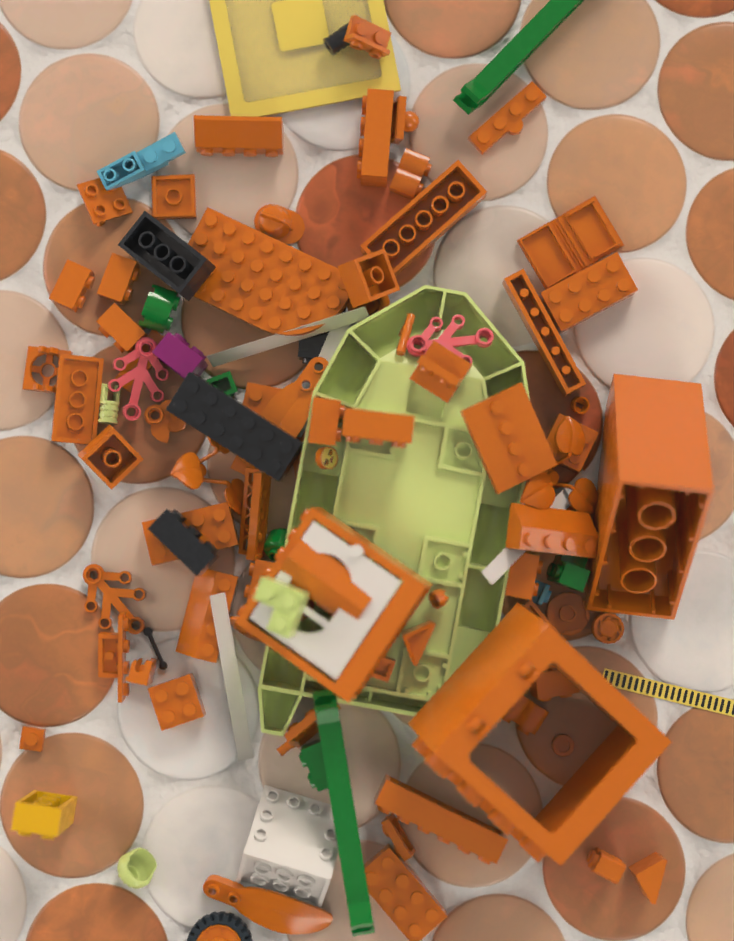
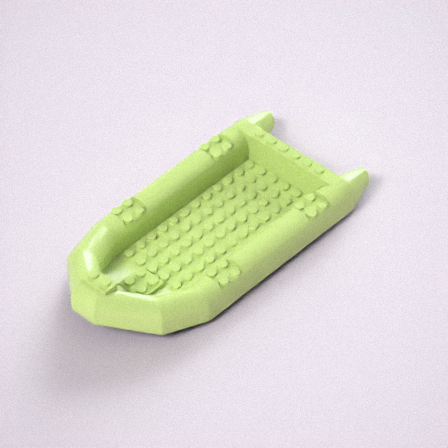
[258,285,530,736]

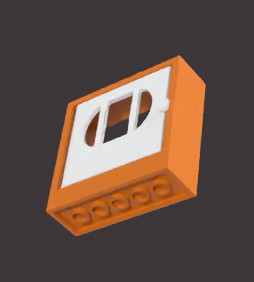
[235,507,433,703]

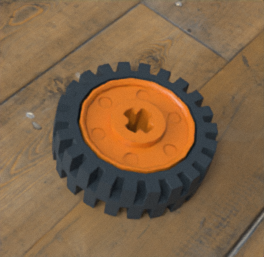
[187,911,253,941]

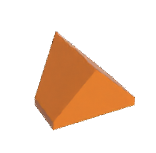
[401,620,436,666]

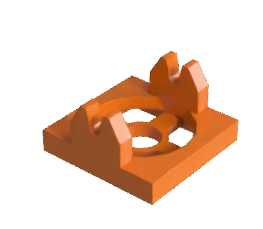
[22,346,73,393]

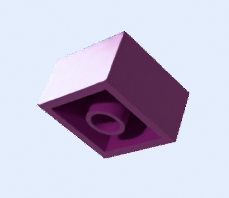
[152,331,208,379]

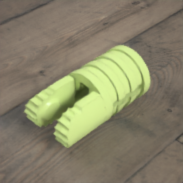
[98,383,121,425]

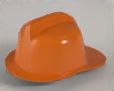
[254,204,305,244]

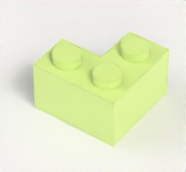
[253,576,310,638]

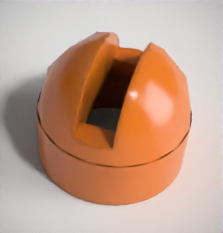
[570,396,590,414]
[428,589,449,609]

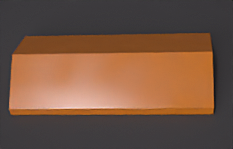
[278,536,372,620]

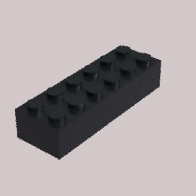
[166,372,303,481]

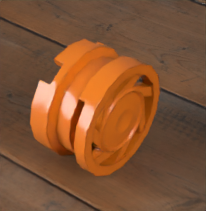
[591,613,624,644]

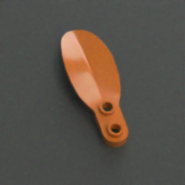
[246,357,329,468]
[203,875,333,935]

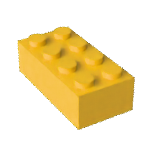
[11,790,78,840]

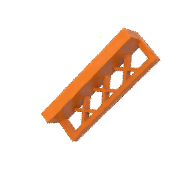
[238,467,272,561]

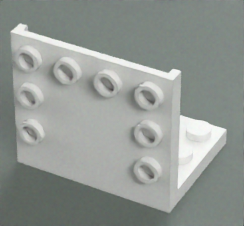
[236,785,338,908]

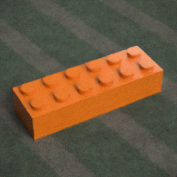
[360,160,487,277]
[374,774,508,865]

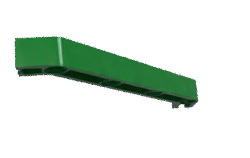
[453,0,584,115]
[312,690,375,937]

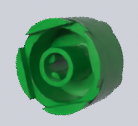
[138,284,181,334]

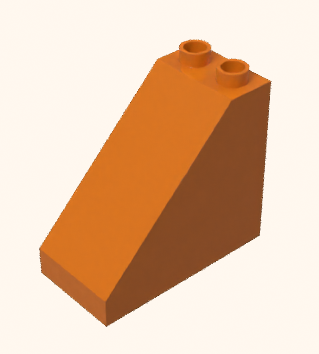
[586,374,714,620]

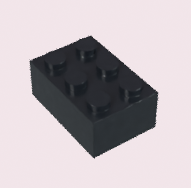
[147,509,219,576]

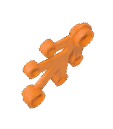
[83,564,146,634]

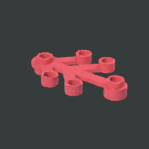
[407,314,494,364]
[107,337,169,421]

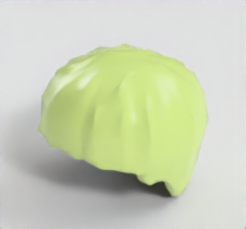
[117,848,157,889]

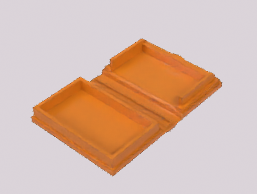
[517,196,624,290]

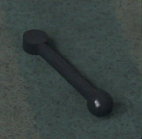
[143,627,168,670]

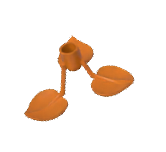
[520,416,597,514]
[170,436,244,516]

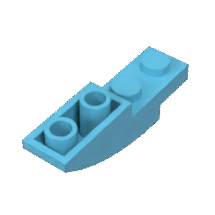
[97,132,186,191]

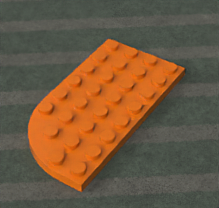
[188,207,350,336]

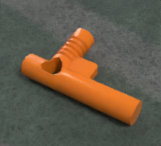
[396,313,415,356]

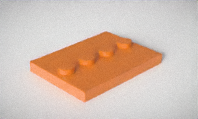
[460,383,557,494]

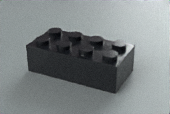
[118,211,216,301]

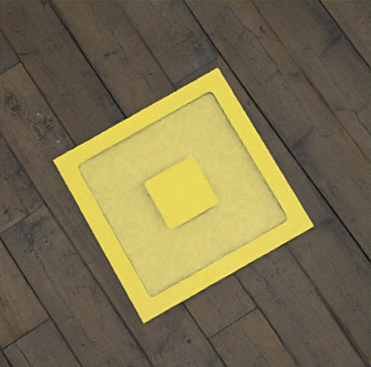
[209,0,401,117]

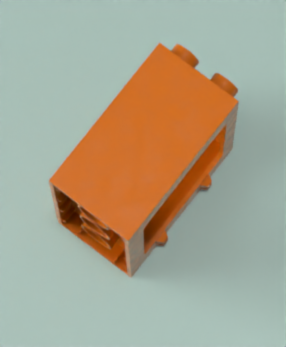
[408,603,672,866]

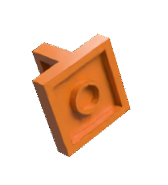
[409,341,472,403]

